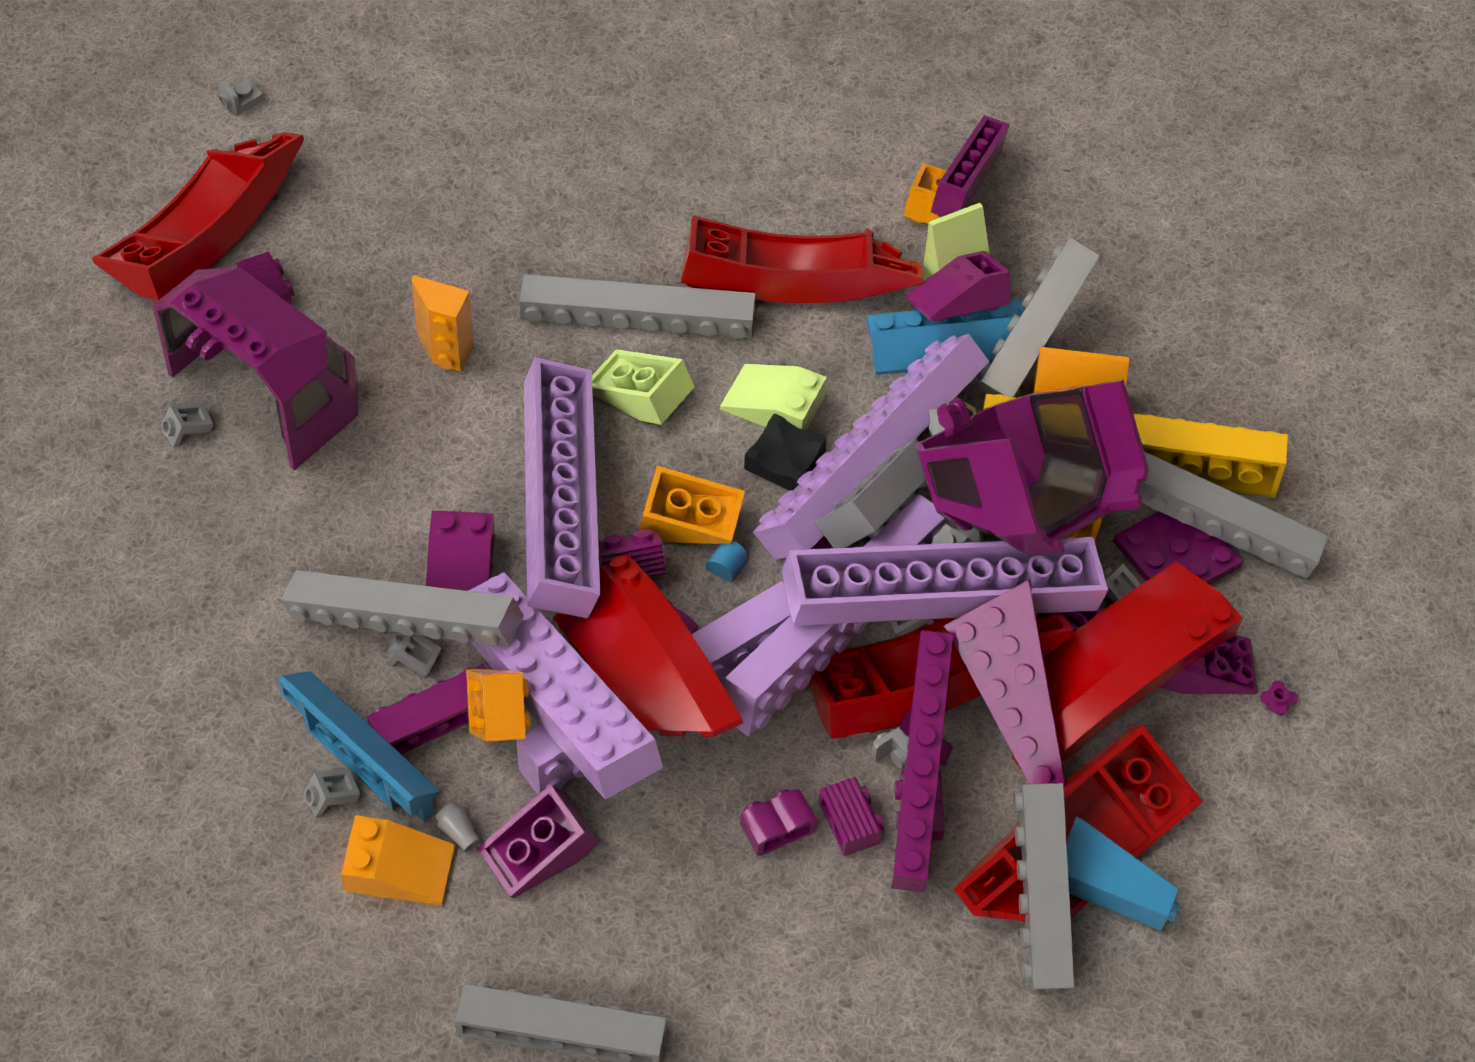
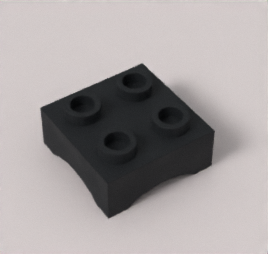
[744,413,827,491]

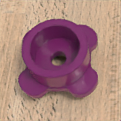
[1260,681,1298,715]

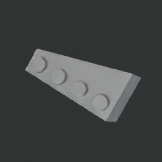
[815,438,927,548]

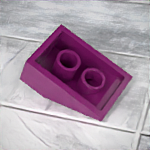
[426,510,495,591]
[477,784,601,898]

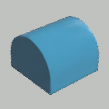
[706,540,748,583]

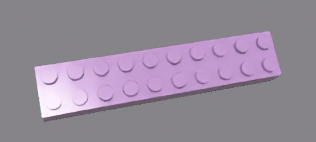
[753,334,990,560]
[524,357,600,618]
[724,494,947,737]
[782,537,1108,626]
[468,572,663,800]
[516,581,791,795]

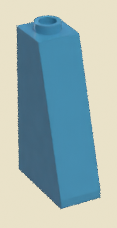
[1066,817,1180,931]

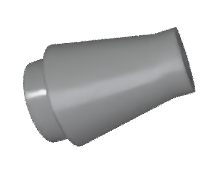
[435,802,480,852]

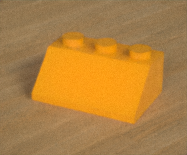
[411,275,474,372]
[1033,347,1130,406]

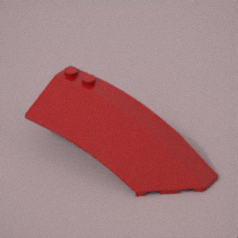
[92,132,304,301]
[681,215,924,303]
[553,555,743,737]
[1012,562,1243,772]
[809,613,1074,739]
[953,725,1203,921]

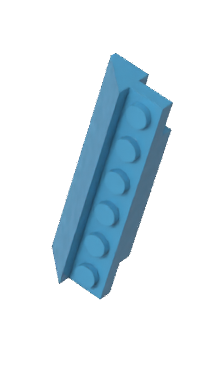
[866,299,1048,375]
[277,671,441,822]

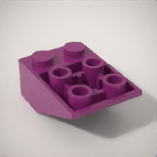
[906,251,1010,322]
[1159,635,1258,694]

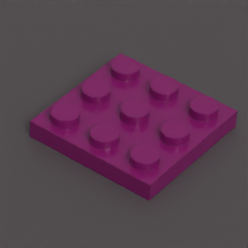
[1113,511,1243,585]

